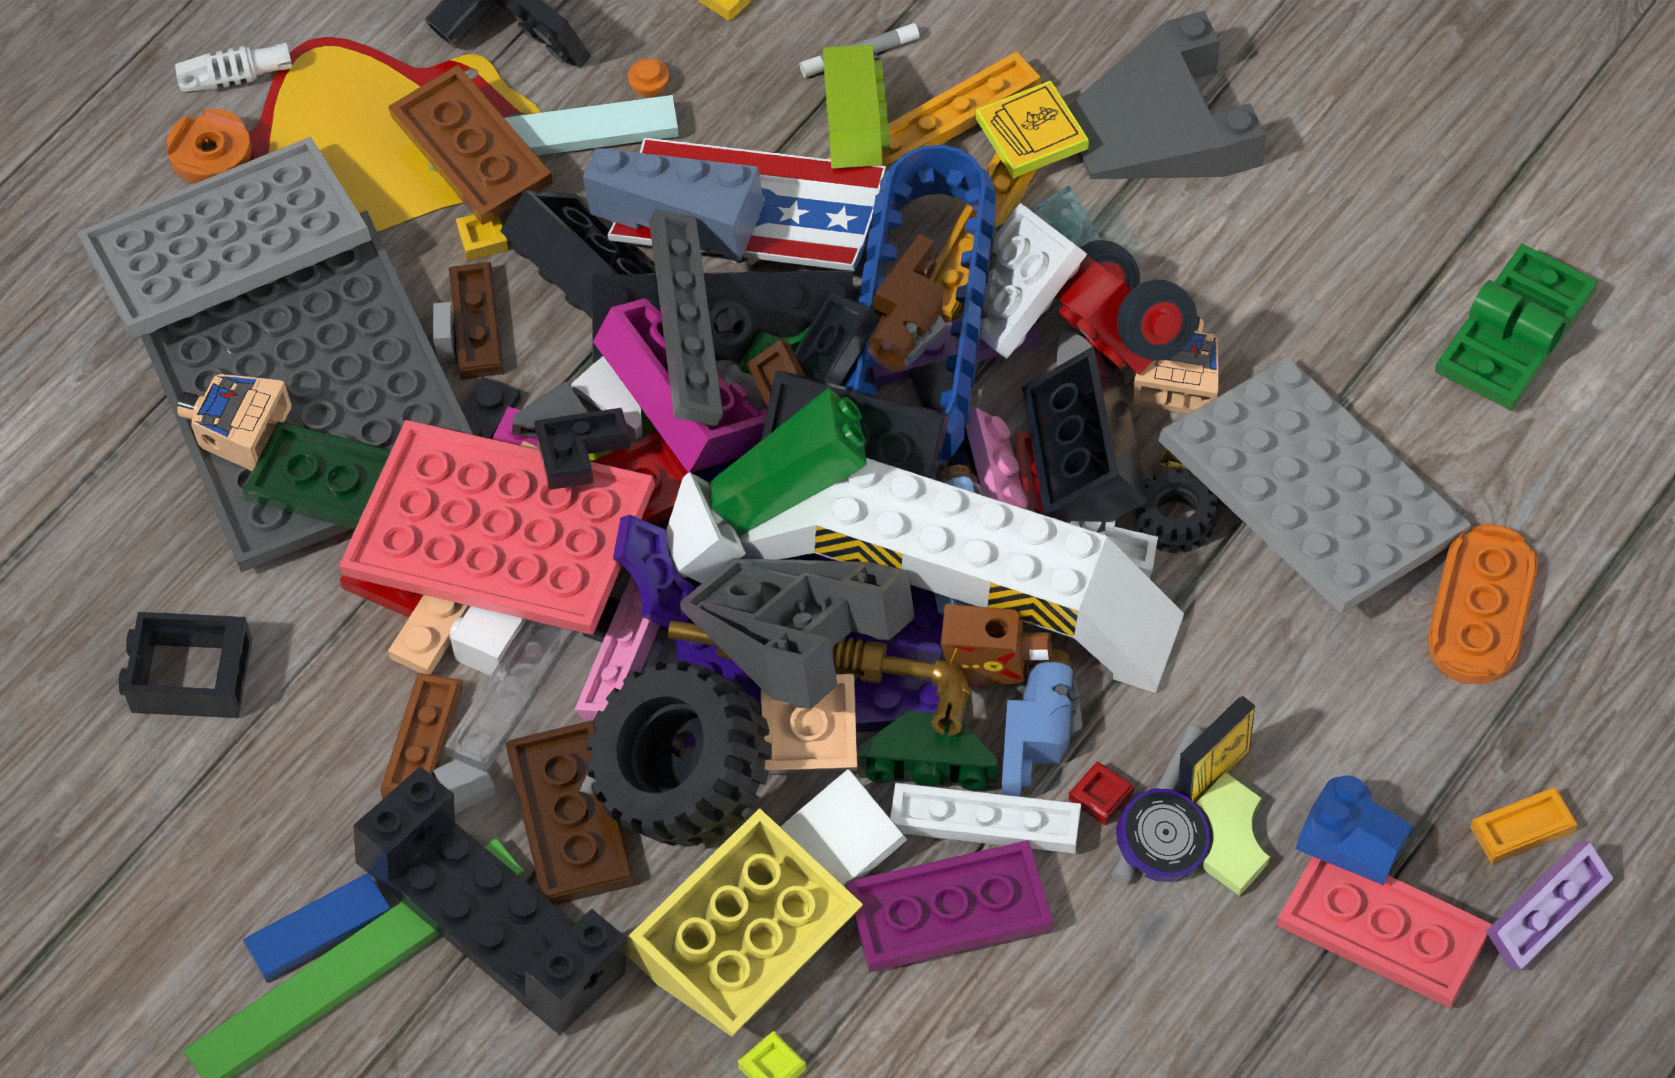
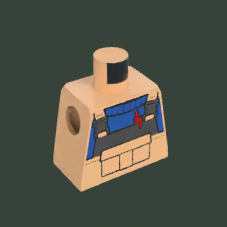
[1133,316,1218,414]
[177,374,292,471]

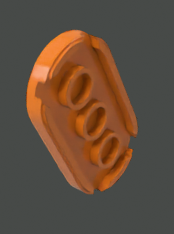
[1427,524,1538,684]

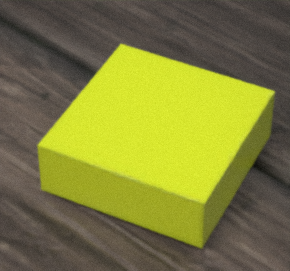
[738,1031,806,1078]

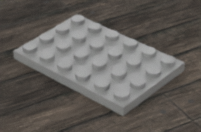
[77,136,371,340]
[1158,357,1471,614]

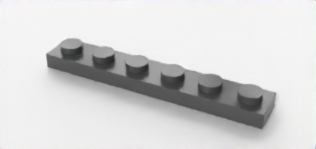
[649,209,723,426]

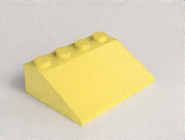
[626,808,863,1037]

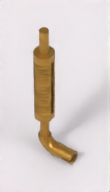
[668,620,972,736]

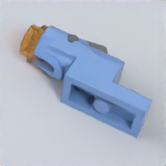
[1002,649,1083,797]

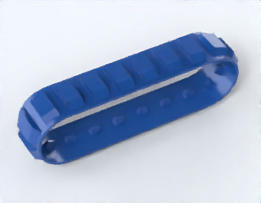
[845,145,995,467]

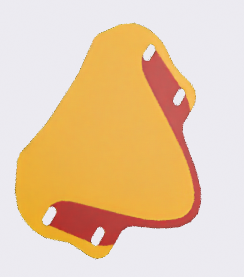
[206,37,541,232]

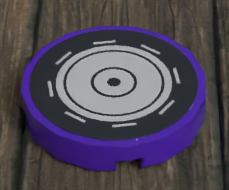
[1116,788,1210,882]

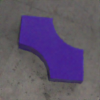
[613,514,694,629]

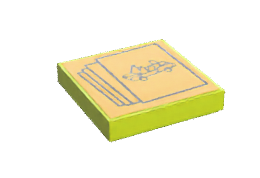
[976,81,1089,178]

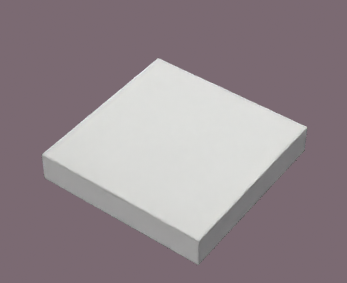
[780,769,907,888]

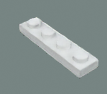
[890,783,1081,854]

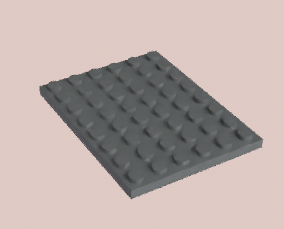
[141,210,473,572]

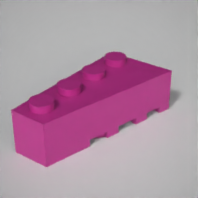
[593,298,767,473]

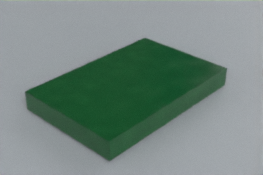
[243,421,391,529]

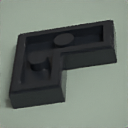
[534,408,630,490]

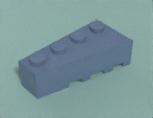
[583,148,764,263]

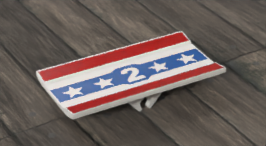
[608,138,887,271]

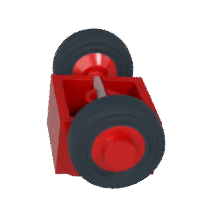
[1055,240,1197,375]

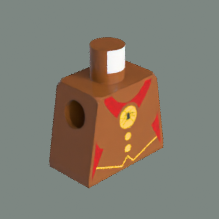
[941,604,1052,688]

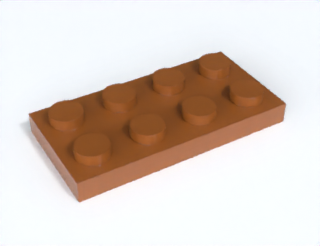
[388,65,553,225]

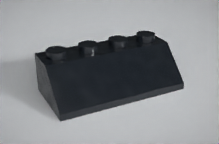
[500,190,656,319]
[1022,346,1148,522]

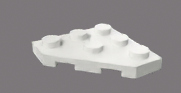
[980,203,1087,359]

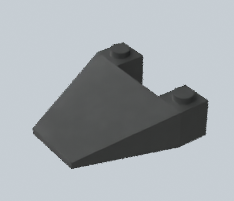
[1067,11,1266,179]
[680,558,915,709]

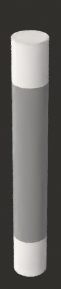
[799,23,920,78]

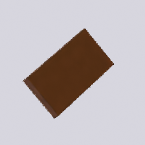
[505,720,635,905]

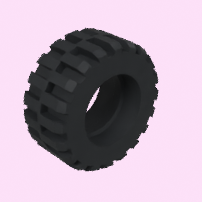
[586,660,772,847]

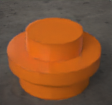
[628,58,669,98]

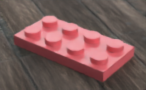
[1277,856,1493,1009]

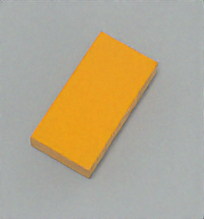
[1470,787,1577,865]

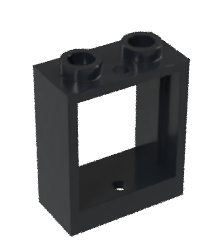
[119,612,252,718]

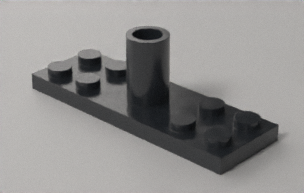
[424,0,591,68]
[591,271,853,363]

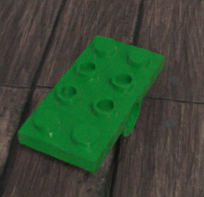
[1435,243,1598,411]

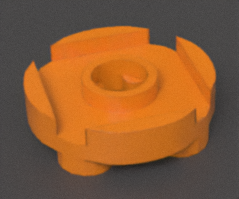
[166,109,252,184]

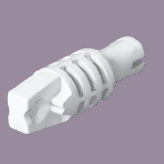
[175,42,292,92]

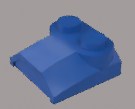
[1296,775,1415,885]

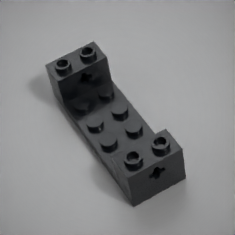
[353,766,627,1036]

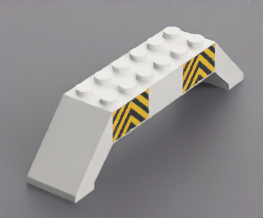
[736,458,1184,693]

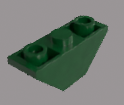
[857,710,997,791]

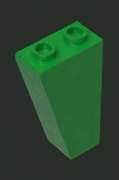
[708,387,867,535]

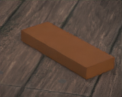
[380,673,463,798]

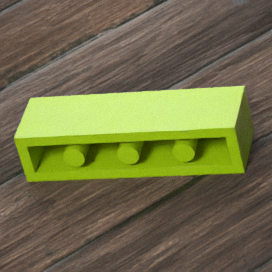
[823,45,890,168]

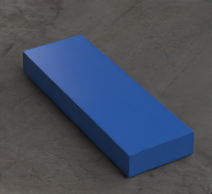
[243,873,390,983]

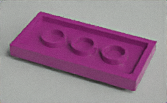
[846,840,1053,973]

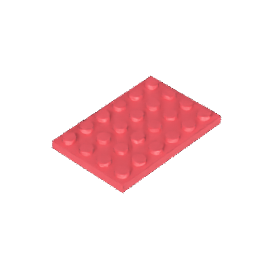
[339,420,655,635]

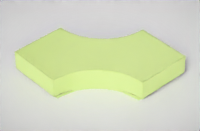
[1196,772,1270,896]

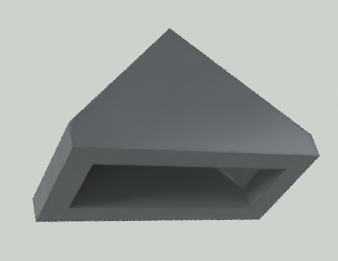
[511,381,588,439]

